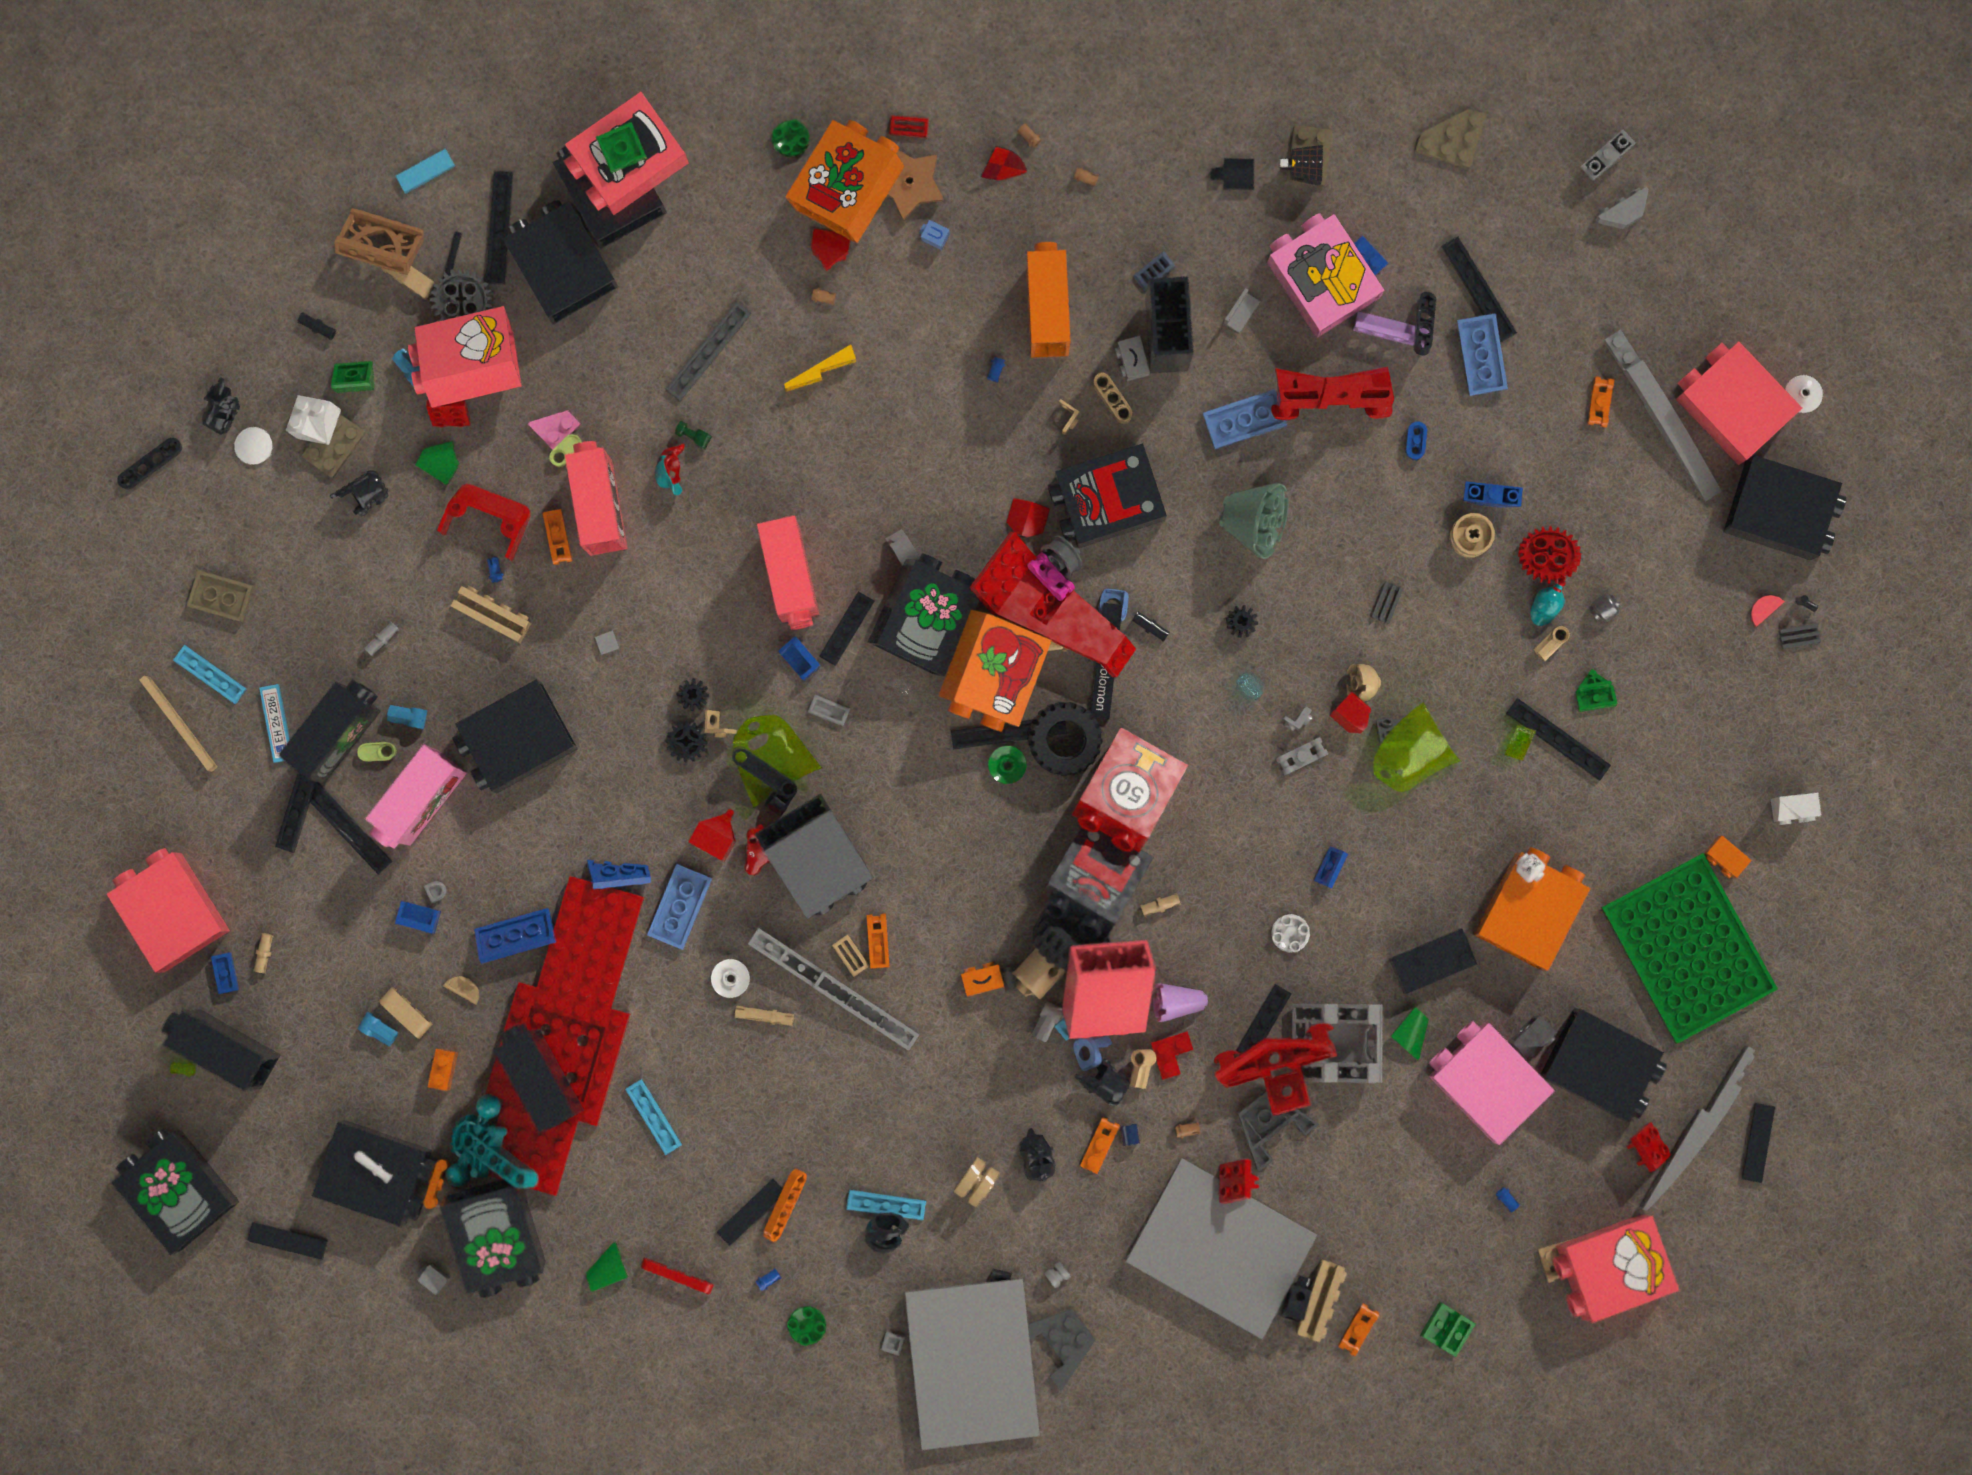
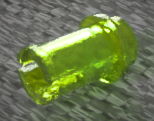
[170,1061,196,1078]

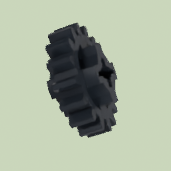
[665,721,708,763]

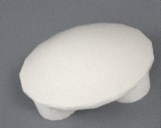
[235,427,272,464]
[1271,914,1310,953]

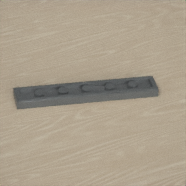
[665,301,752,401]

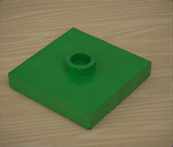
[596,122,647,174]

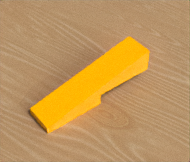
[784,345,856,392]

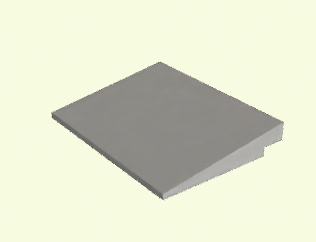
[1125,1158,1317,1339]
[905,1279,1040,1450]

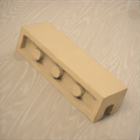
[451,585,531,643]
[1296,1259,1346,1342]

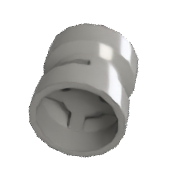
[1044,1261,1071,1288]

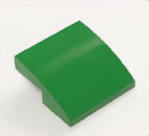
[1420,1302,1476,1357]

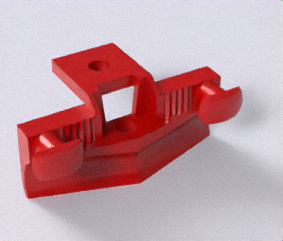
[1271,367,1394,420]
[1214,1023,1337,1116]

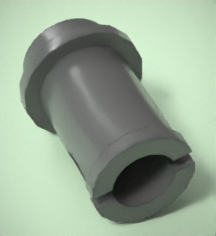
[1001,967,1017,993]

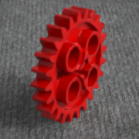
[1518,526,1582,584]

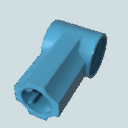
[391,348,420,386]
[387,705,428,730]
[357,1012,399,1047]

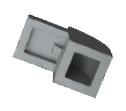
[885,529,920,566]

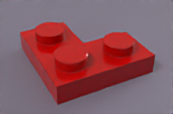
[1151,1031,1193,1080]

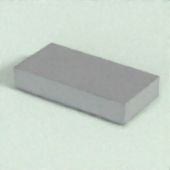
[808,695,850,726]

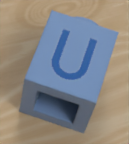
[919,220,950,250]

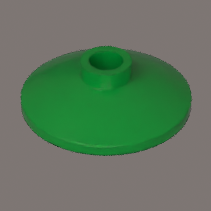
[988,746,1027,784]

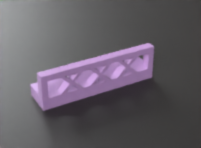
[1353,311,1429,348]

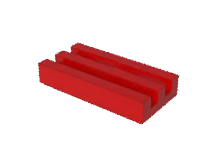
[890,115,929,138]

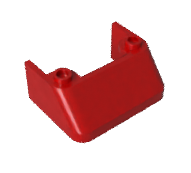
[437,484,531,562]

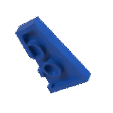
[587,860,651,889]

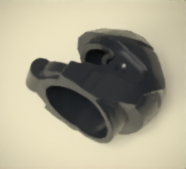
[865,1212,909,1254]

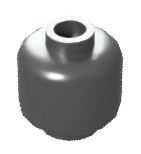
[1591,594,1621,622]

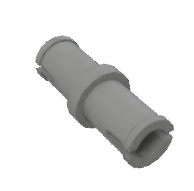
[364,621,399,657]

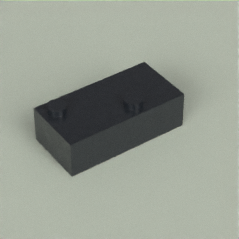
[1389,928,1477,994]

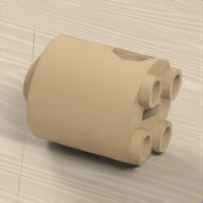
[1012,949,1066,999]

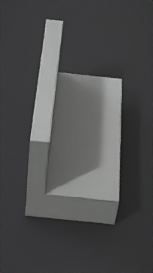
[1223,288,1260,334]

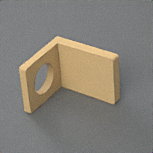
[1059,399,1079,435]
[705,710,737,738]

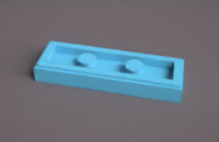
[396,149,455,194]

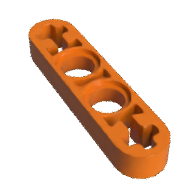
[763,1169,807,1242]

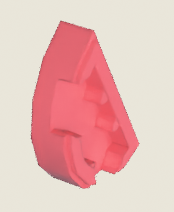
[1751,595,1785,627]

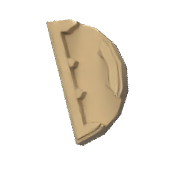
[443,976,479,1005]

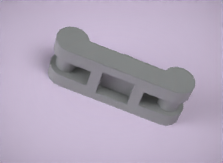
[1276,737,1328,776]

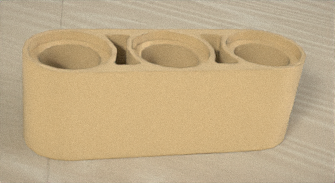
[381,266,436,300]
[1093,373,1132,424]
[379,987,433,1039]

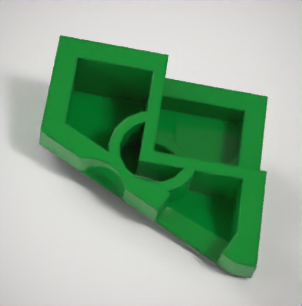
[1390,1007,1429,1060]
[586,1242,628,1292]

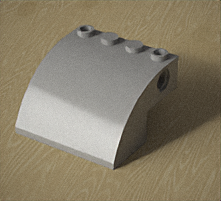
[1292,1004,1382,1083]

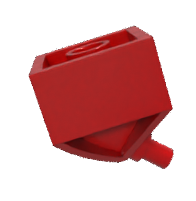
[688,809,736,862]

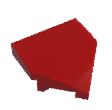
[811,229,851,271]

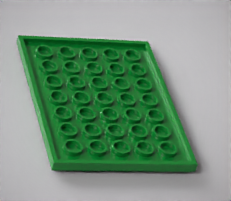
[1601,853,1778,1044]

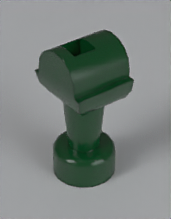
[674,421,712,450]

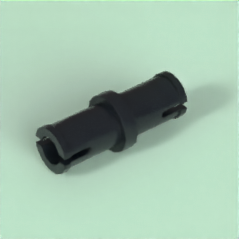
[297,312,337,340]
[1132,611,1170,642]

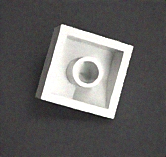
[286,395,341,445]
[1771,793,1821,825]

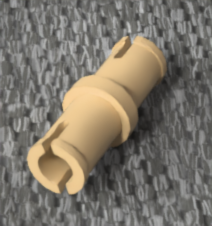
[1141,893,1181,917]
[253,933,274,973]

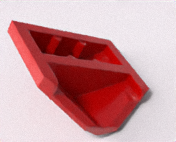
[1006,498,1050,537]
[1329,692,1371,734]

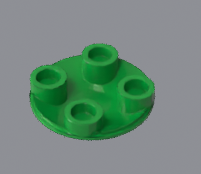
[772,119,810,157]
[787,1306,826,1346]

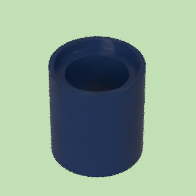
[1120,1124,1140,1146]

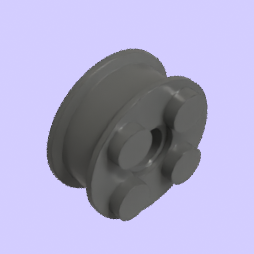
[1040,535,1082,580]

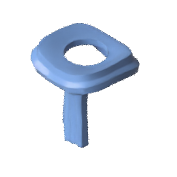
[1099,589,1129,622]
[1073,1036,1112,1071]

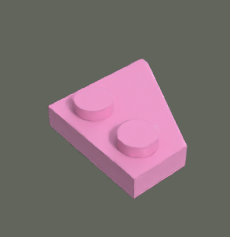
[528,410,581,450]

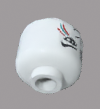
[1516,853,1545,882]

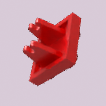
[426,400,470,428]
[1626,1122,1671,1172]
[1219,1159,1259,1204]

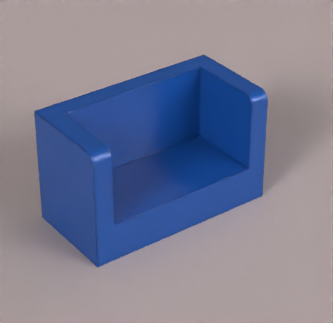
[778,636,821,681]
[395,901,441,934]

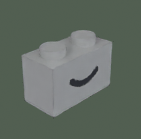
[1115,336,1150,381]

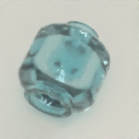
[1236,672,1264,700]

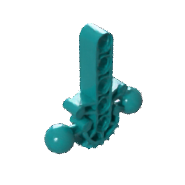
[446,1094,538,1188]

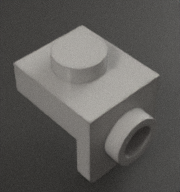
[1282,706,1312,731]

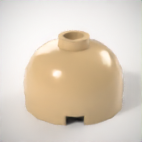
[1346,664,1381,702]

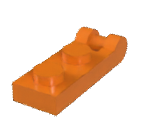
[542,509,573,565]
[867,913,890,969]
[1080,1117,1120,1174]

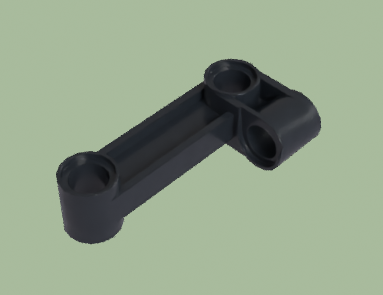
[732,746,797,816]

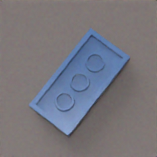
[1457,314,1508,396]
[1203,389,1287,450]
[647,864,713,950]

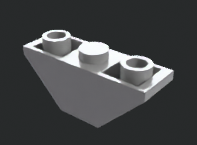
[1581,129,1635,181]
[1595,187,1649,229]

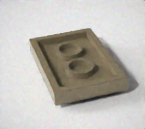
[1287,125,1333,186]
[301,414,366,479]
[187,570,254,623]

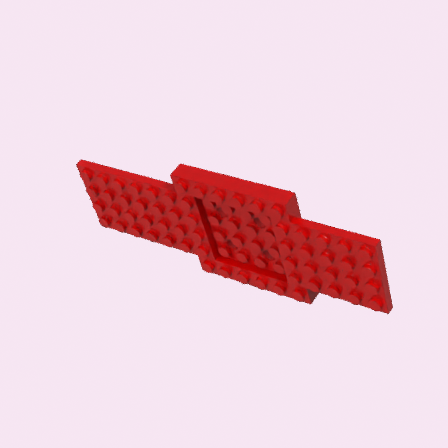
[485,876,644,1196]

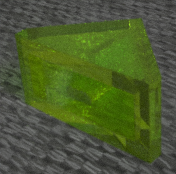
[1505,725,1536,761]

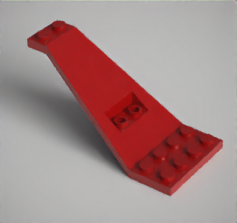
[969,532,1136,677]

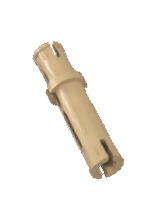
[735,1006,794,1026]

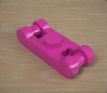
[1027,552,1075,601]

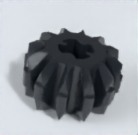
[1226,605,1258,638]
[676,678,710,711]

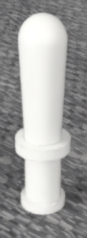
[354,1152,393,1183]

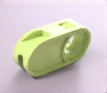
[550,434,582,467]
[357,742,397,762]

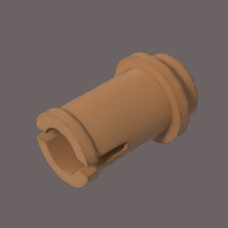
[1017,123,1041,148]
[1074,167,1099,186]
[811,288,836,305]
[1175,1122,1200,1139]

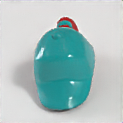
[654,444,685,496]
[1530,578,1566,626]

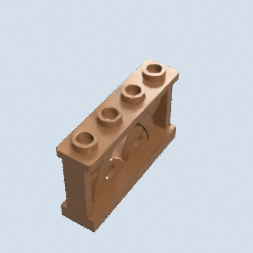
[335,208,424,276]

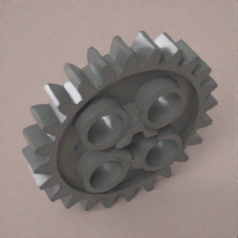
[430,268,492,321]

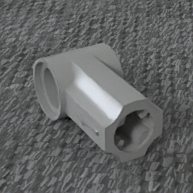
[1031,1001,1063,1042]

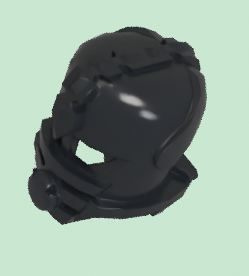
[202,377,240,435]
[330,470,389,517]
[1075,1059,1130,1106]
[1020,1128,1056,1182]

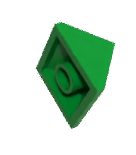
[331,361,375,393]

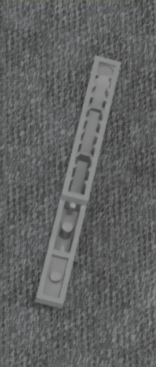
[1604,330,1722,502]
[748,928,919,1051]
[1640,1046,1755,1211]

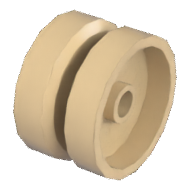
[1449,513,1495,558]
[953,1157,1000,1208]

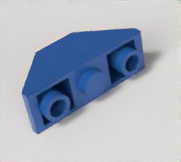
[1463,481,1523,508]

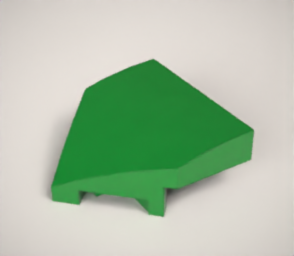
[415,441,459,485]
[1576,669,1618,712]

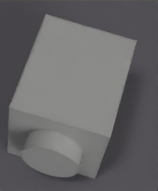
[417,1264,450,1295]

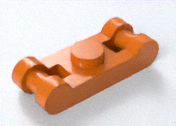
[1587,376,1614,428]
[424,1159,450,1209]
[1338,1303,1380,1357]

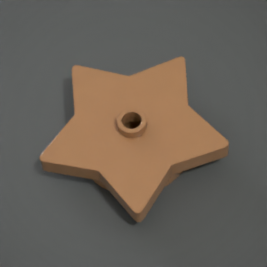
[887,150,943,220]

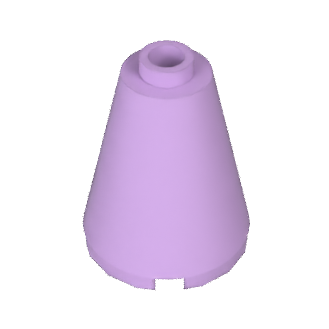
[1153,983,1208,1022]

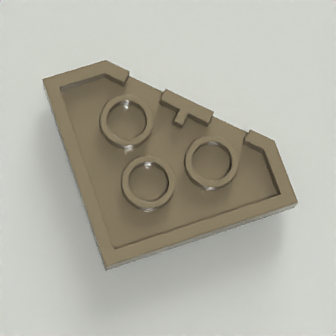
[1415,109,1487,169]

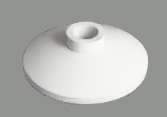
[1785,375,1823,413]
[711,959,750,998]

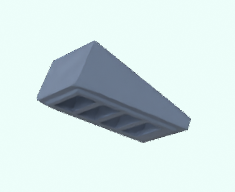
[1133,251,1175,291]

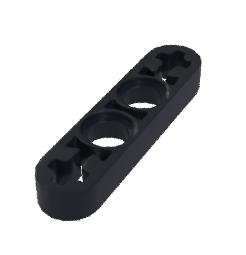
[1413,292,1436,356]
[117,438,182,490]

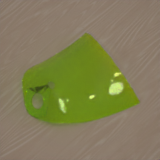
[1373,702,1462,792]
[733,714,823,808]

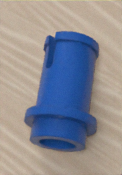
[987,357,1005,383]
[486,557,504,583]
[1495,1187,1520,1212]
[756,1268,782,1291]

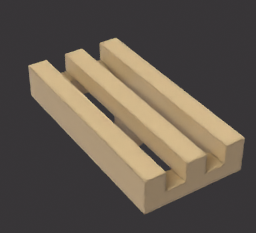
[832,934,869,977]

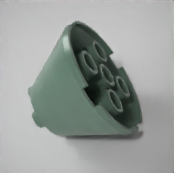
[1219,483,1289,559]

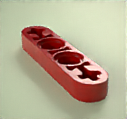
[640,1258,714,1294]

